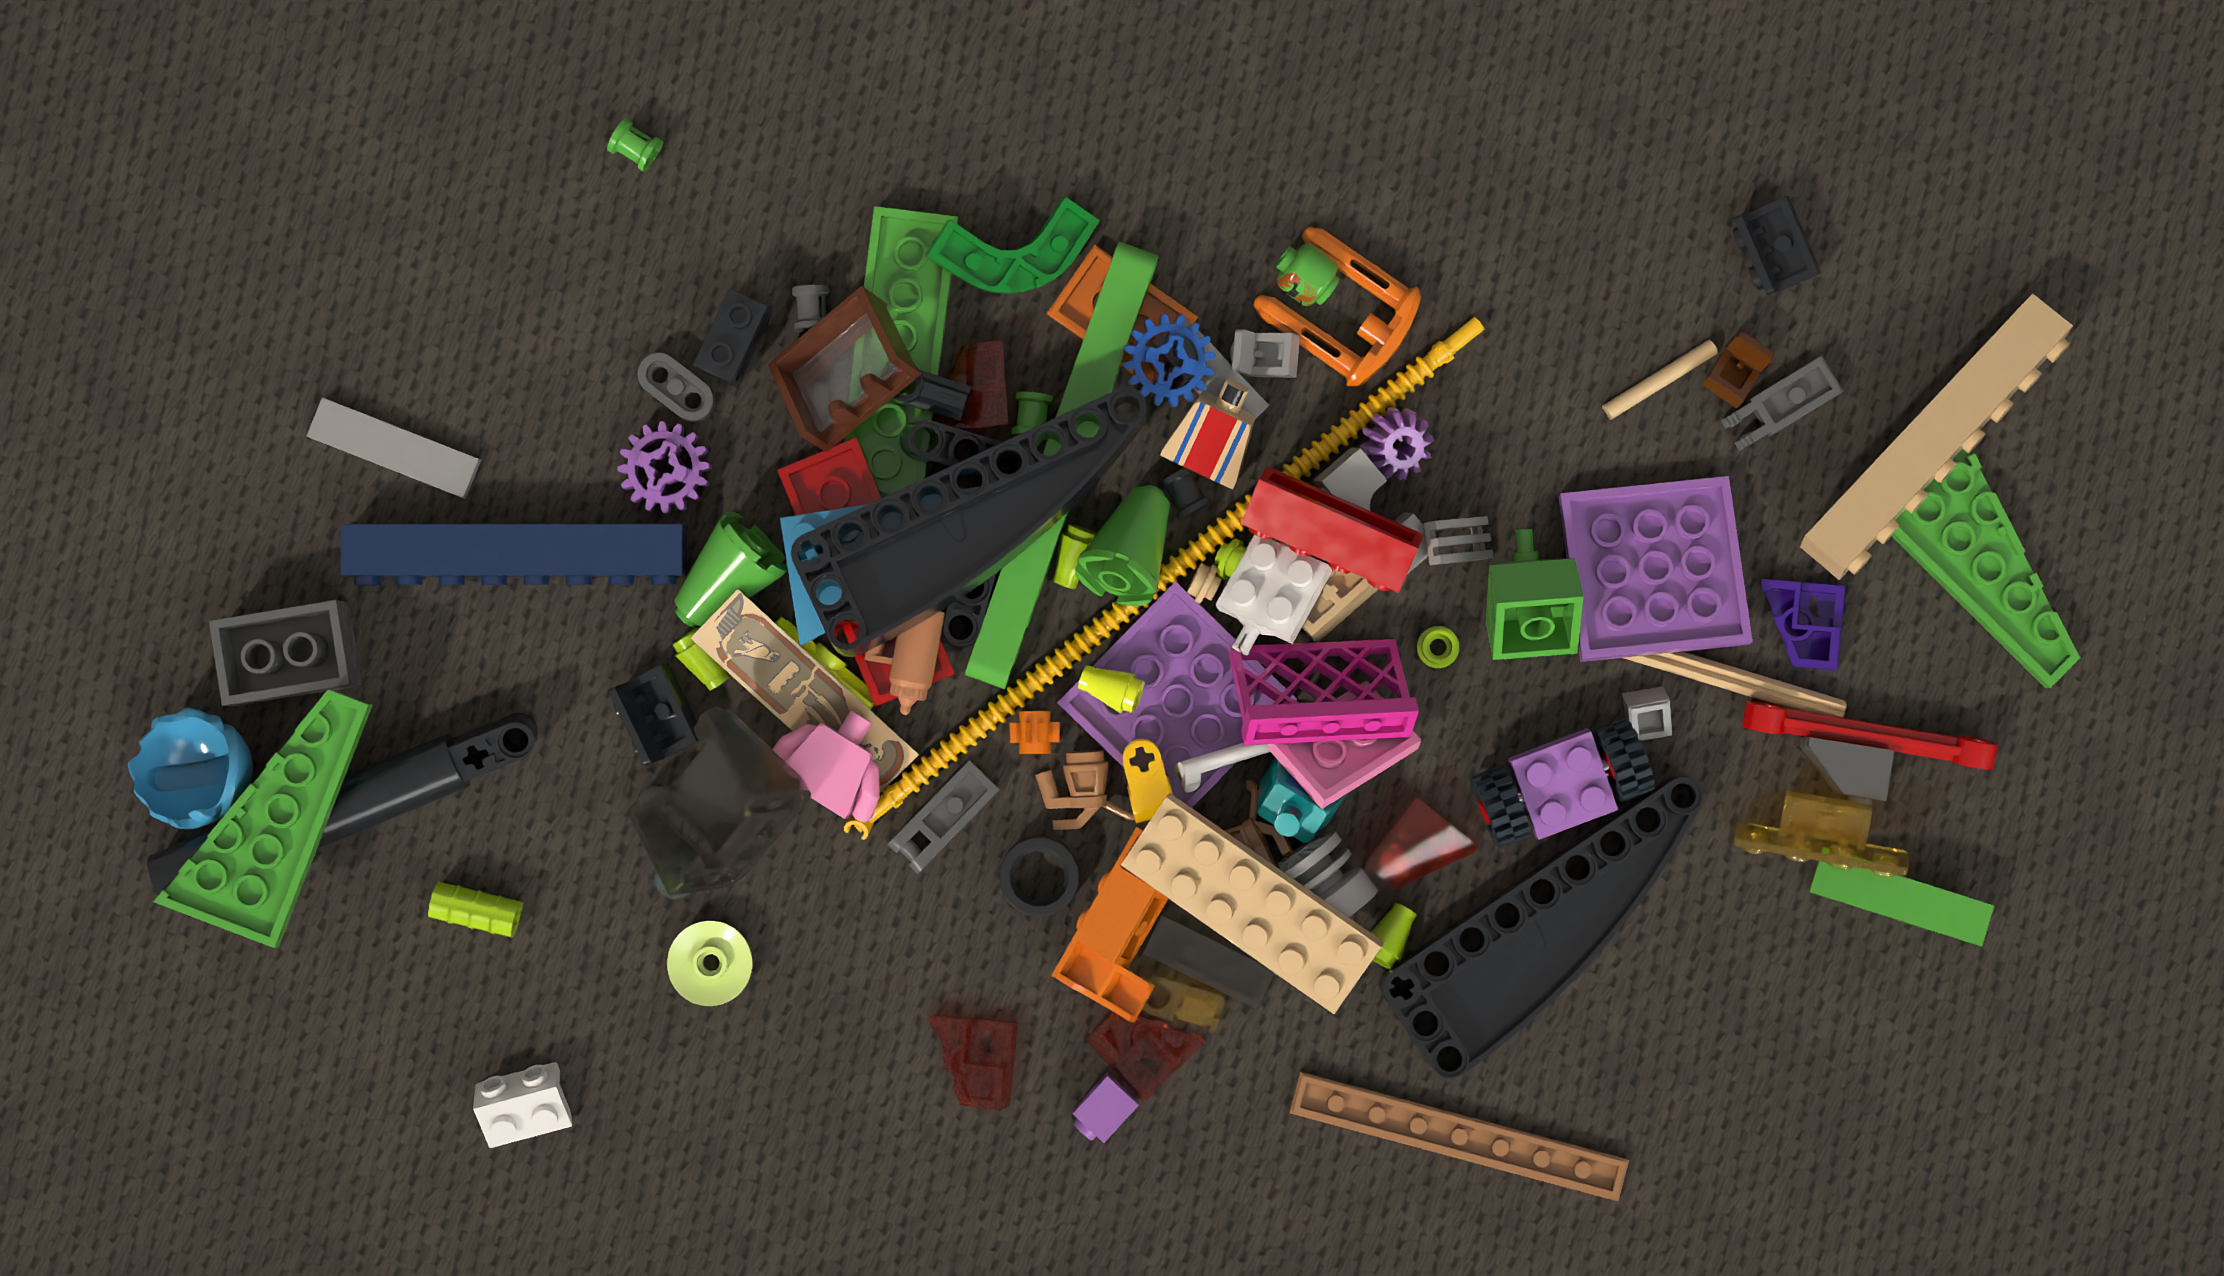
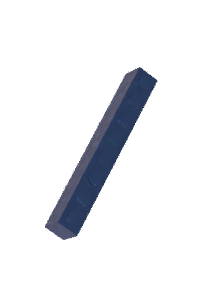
[341,524,687,586]

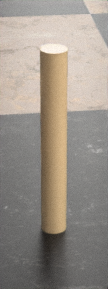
[1602,339,1718,420]

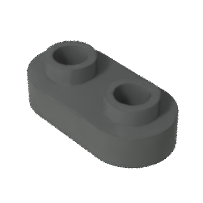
[637,353,715,422]

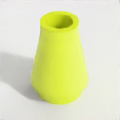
[1078,665,1145,714]

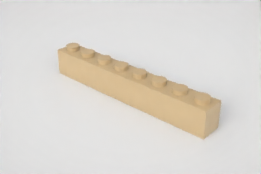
[1800,293,2073,580]

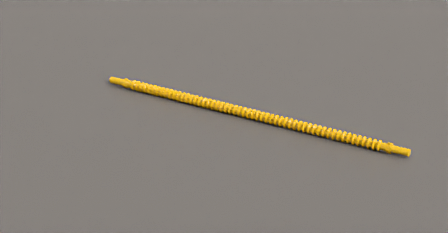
[854,317,1485,832]

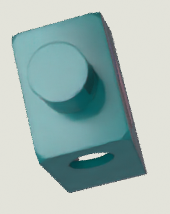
[1256,757,1348,843]

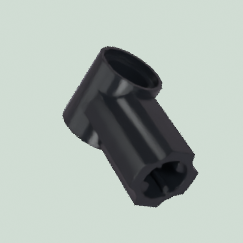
[887,366,972,422]

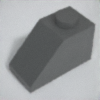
[1800,737,1894,808]

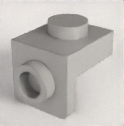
[1230,329,1300,378]

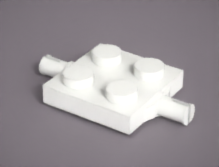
[1216,535,1332,655]

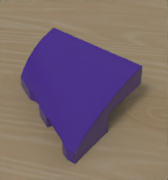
[1761,579,1846,670]

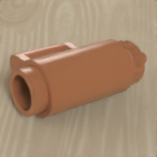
[864,611,945,715]

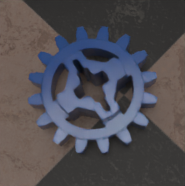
[1122,314,1215,407]

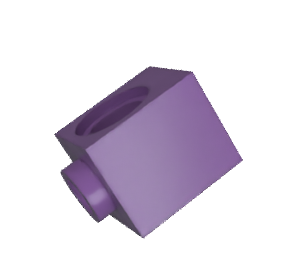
[1073,1072,1139,1143]

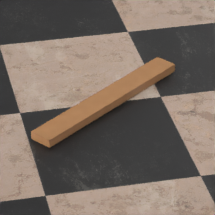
[1289,1071,1629,1201]

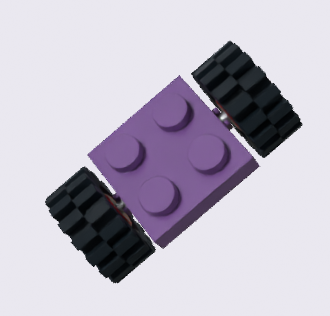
[1470,718,1655,848]

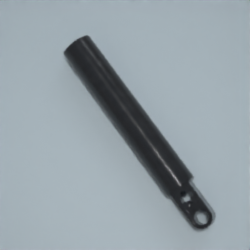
[147,713,538,895]

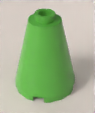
[1075,485,1170,606]
[674,511,788,628]

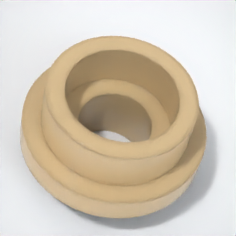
[1187,563,1222,604]

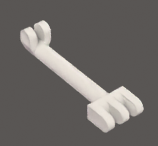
[1174,743,1270,793]

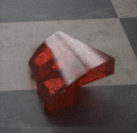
[933,340,1009,431]
[1363,797,1478,890]
[1085,1012,1206,1102]
[930,1014,1018,1111]

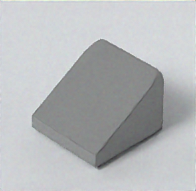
[1622,686,1672,741]

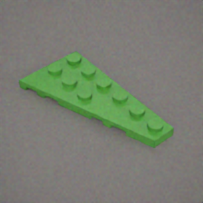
[1892,449,2080,688]
[153,689,372,948]

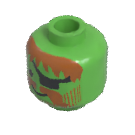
[1275,243,1340,306]

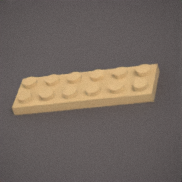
[1121,793,1384,1014]

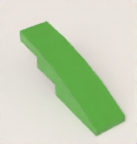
[1810,852,1995,947]

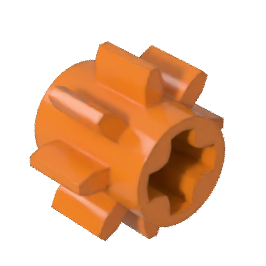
[1009,711,1060,754]

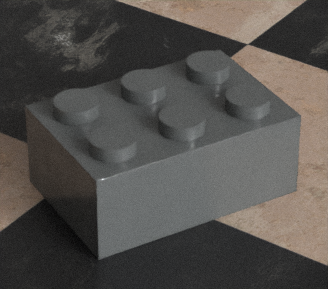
[209,600,362,706]

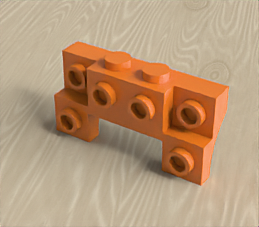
[1051,827,1168,1022]

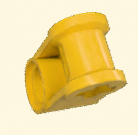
[1123,738,1173,824]

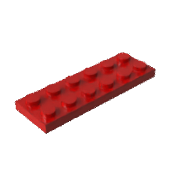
[777,438,955,707]

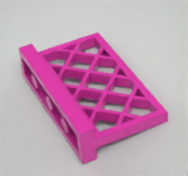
[1229,639,1419,745]

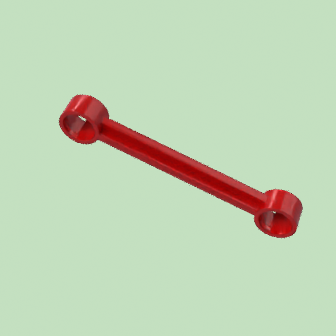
[1741,700,1999,770]

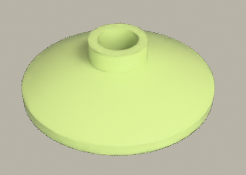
[667,921,753,1006]

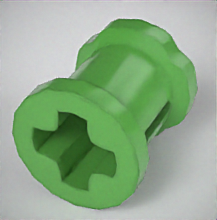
[607,118,663,172]
[1011,392,1053,436]

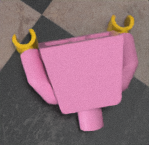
[754,710,880,840]

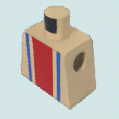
[1160,379,1256,490]

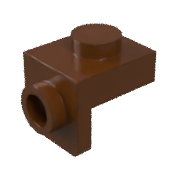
[1702,331,1774,409]

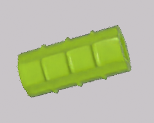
[428,882,523,938]

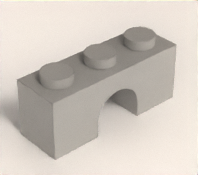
[1313,447,1428,574]

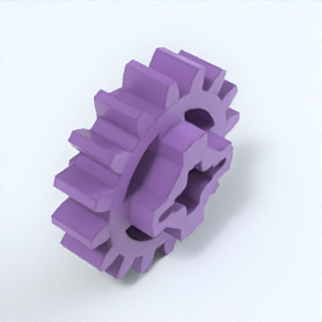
[617,421,712,514]

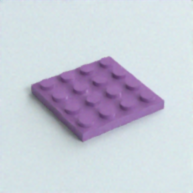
[1558,476,1753,662]
[1057,581,1297,808]

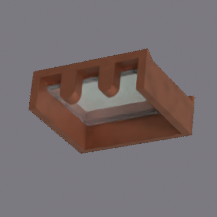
[768,286,922,452]

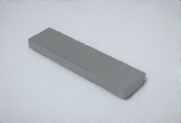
[306,398,481,499]

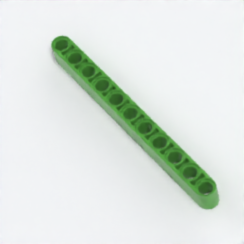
[965,241,1159,689]

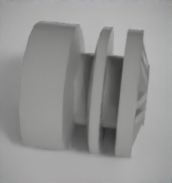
[1277,831,1378,917]

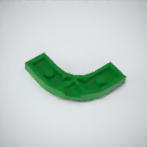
[925,197,1100,293]

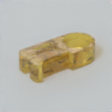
[1143,976,1225,1032]

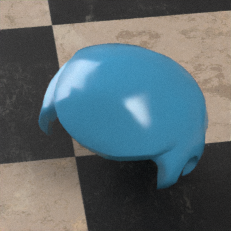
[128,707,253,829]

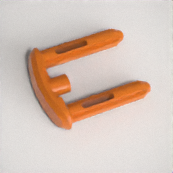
[1253,227,1421,386]

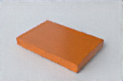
[1047,245,1198,383]

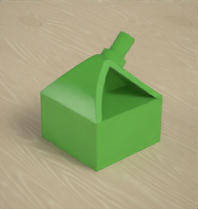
[1486,529,1584,660]

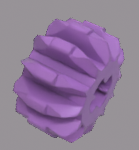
[1360,407,1434,480]

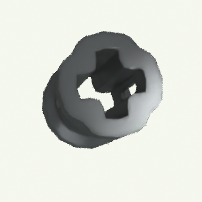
[792,285,829,333]

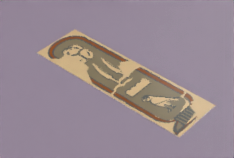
[691,589,919,792]

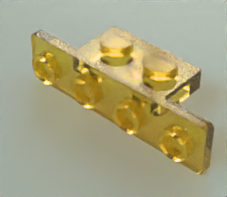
[1733,790,1909,877]

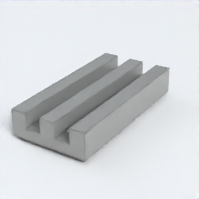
[1423,516,1494,565]

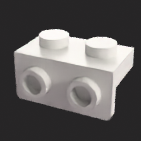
[473,1062,572,1148]

